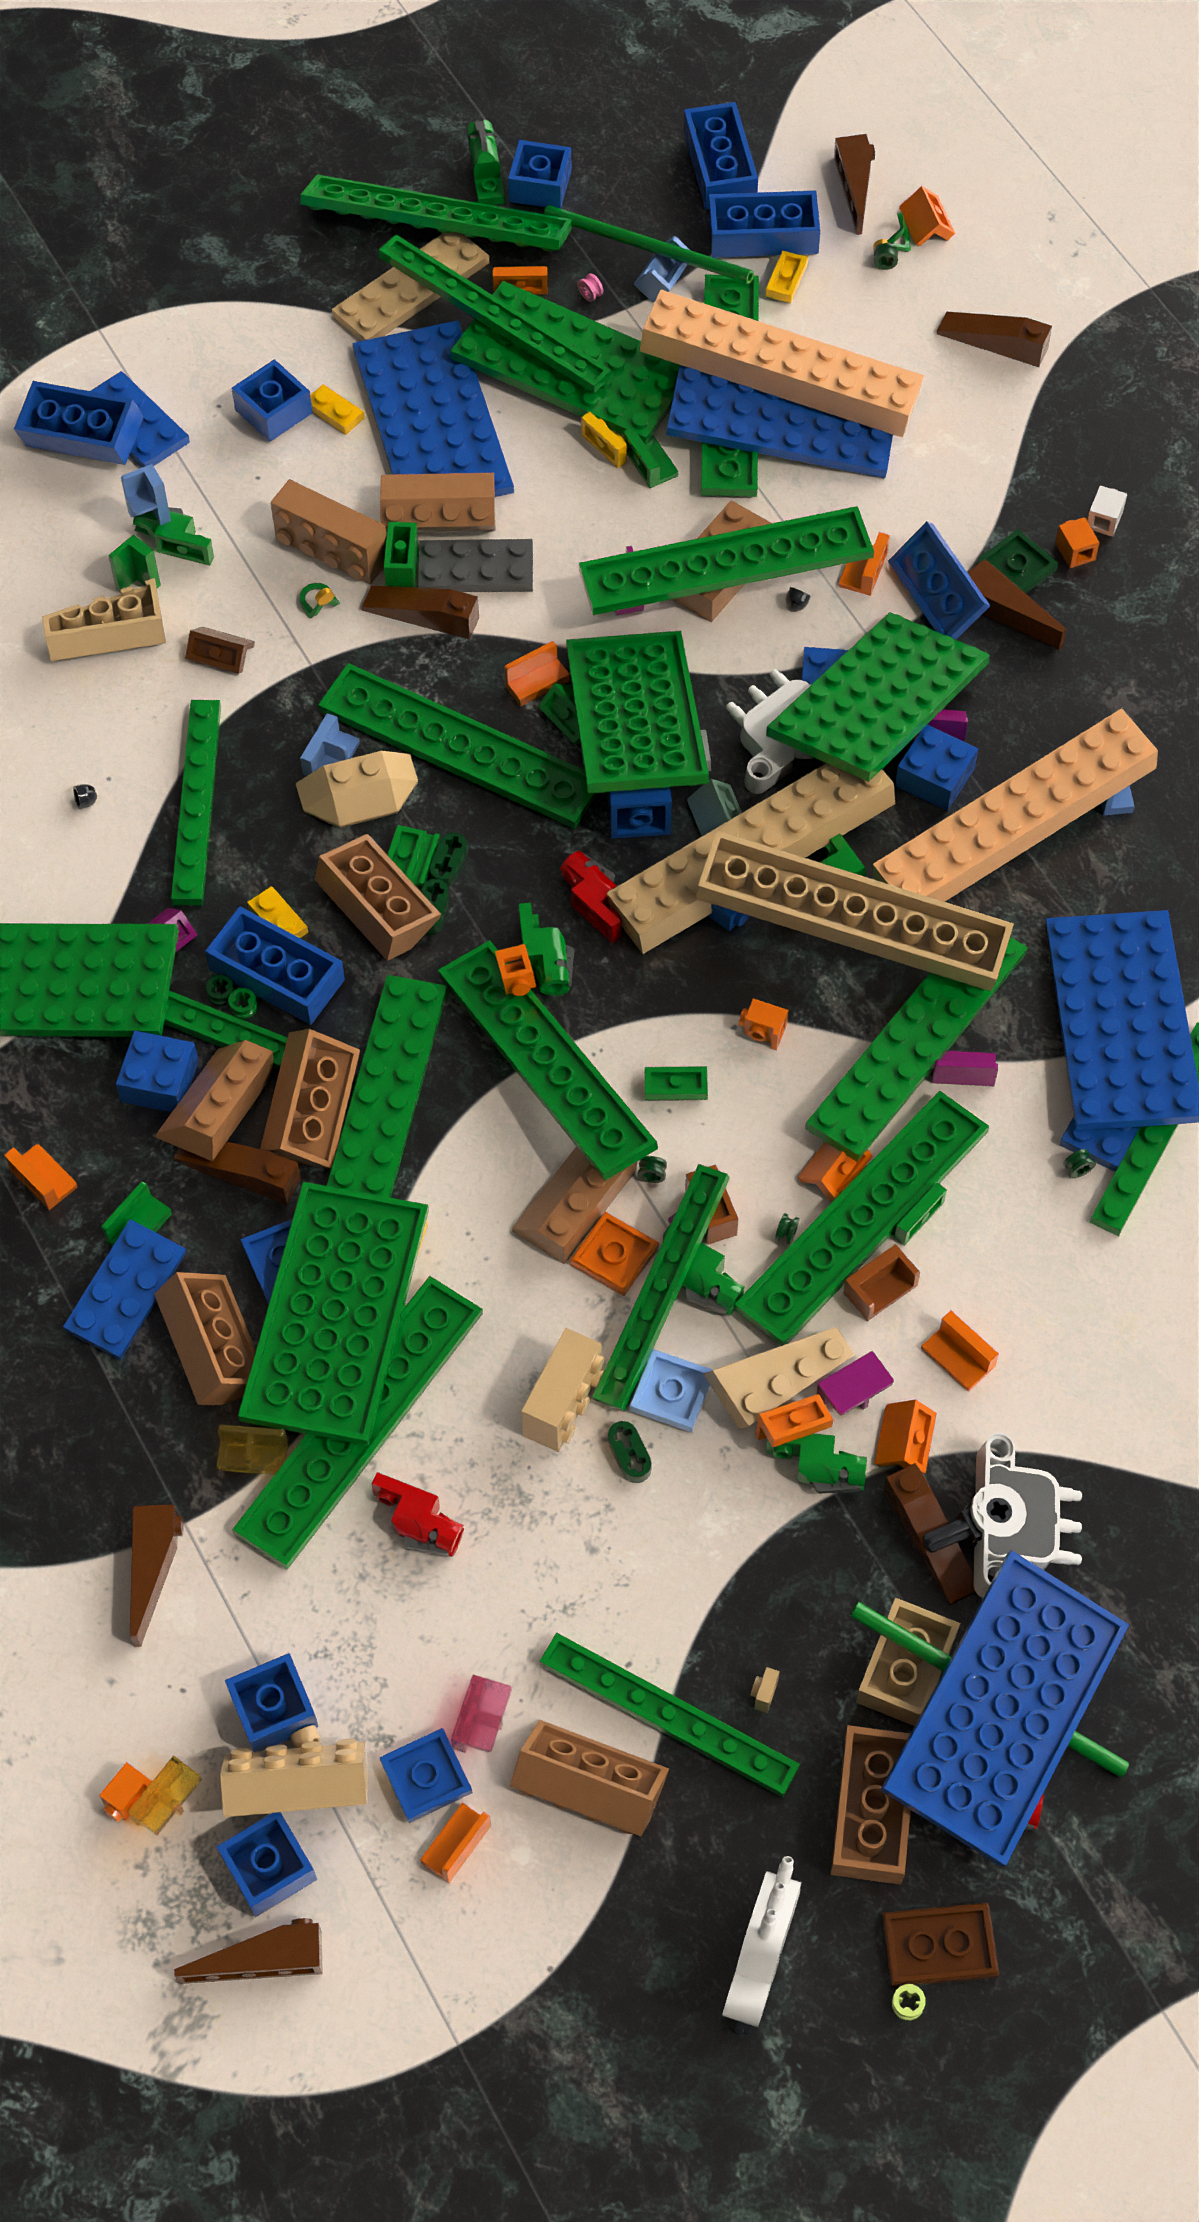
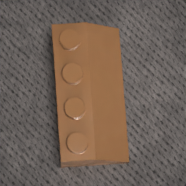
[380,473,496,533]
[315,834,441,961]
[260,1029,360,1169]
[156,1040,273,1161]
[512,1146,637,1264]
[154,1272,256,1405]
[510,1720,669,1836]

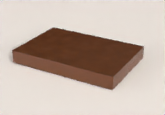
[881,1903,999,1988]

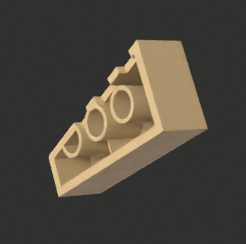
[42,578,166,661]
[703,1327,855,1429]

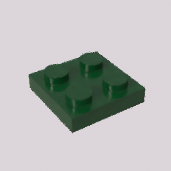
[976,529,1058,594]

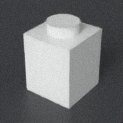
[1087,486,1127,537]

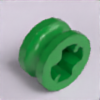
[228,988,257,1019]

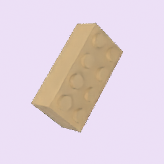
[220,1738,369,1817]

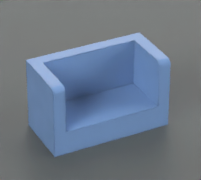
[634,236,690,302]

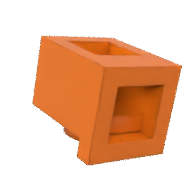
[495,944,536,996]
[738,999,788,1051]
[99,1762,158,1823]

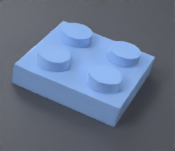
[630,1349,712,1433]

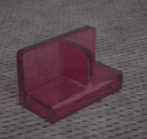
[451,1674,512,1753]

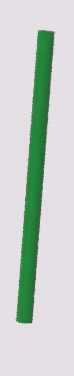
[544,205,754,284]
[850,1601,1129,1778]

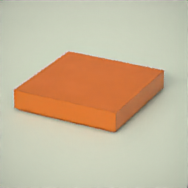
[570,1211,659,1296]

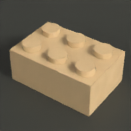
[521,1328,605,1452]
[856,1598,960,1726]

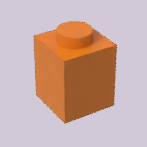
[1055,517,1100,568]

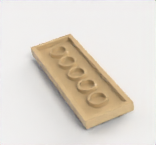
[332,232,489,341]

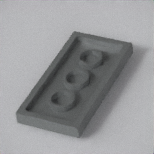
[418,539,533,592]

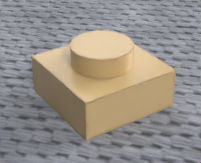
[751,1667,780,1713]

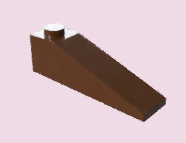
[834,134,875,235]
[937,311,1052,367]
[967,559,1067,650]
[362,585,479,640]
[173,1142,301,1205]
[883,1463,976,1605]
[130,1504,184,1647]
[174,1918,323,1984]

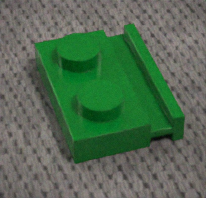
[387,825,440,889]

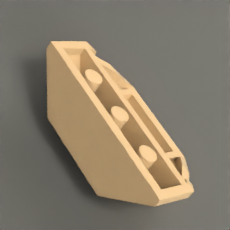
[296,751,418,828]

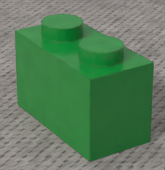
[384,522,419,587]

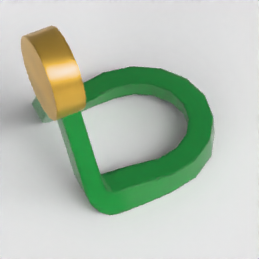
[873,211,911,251]
[300,583,340,618]

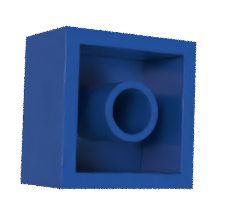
[508,140,572,208]
[231,359,313,442]
[895,725,978,811]
[609,787,672,838]
[116,1031,199,1112]
[225,1653,319,1752]
[216,1812,317,1918]

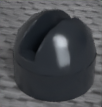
[785,587,811,611]
[73,784,97,809]

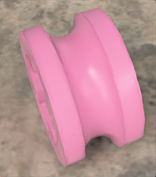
[577,273,604,302]

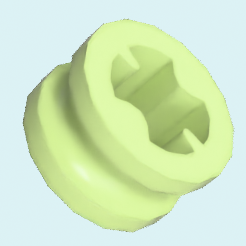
[892,1984,925,2021]

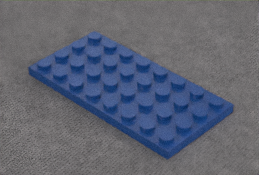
[352,320,514,497]
[666,365,893,478]
[1045,910,1199,1131]
[880,1550,1129,1867]

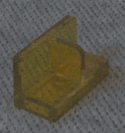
[217,1425,289,1475]
[128,1755,202,1836]

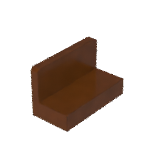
[185,627,255,674]

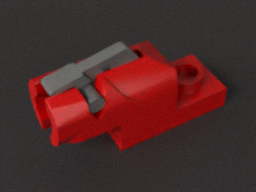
[560,850,621,943]
[371,1472,464,1557]

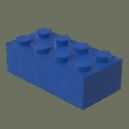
[683,102,758,210]
[708,190,820,258]
[14,381,144,465]
[205,906,345,1025]

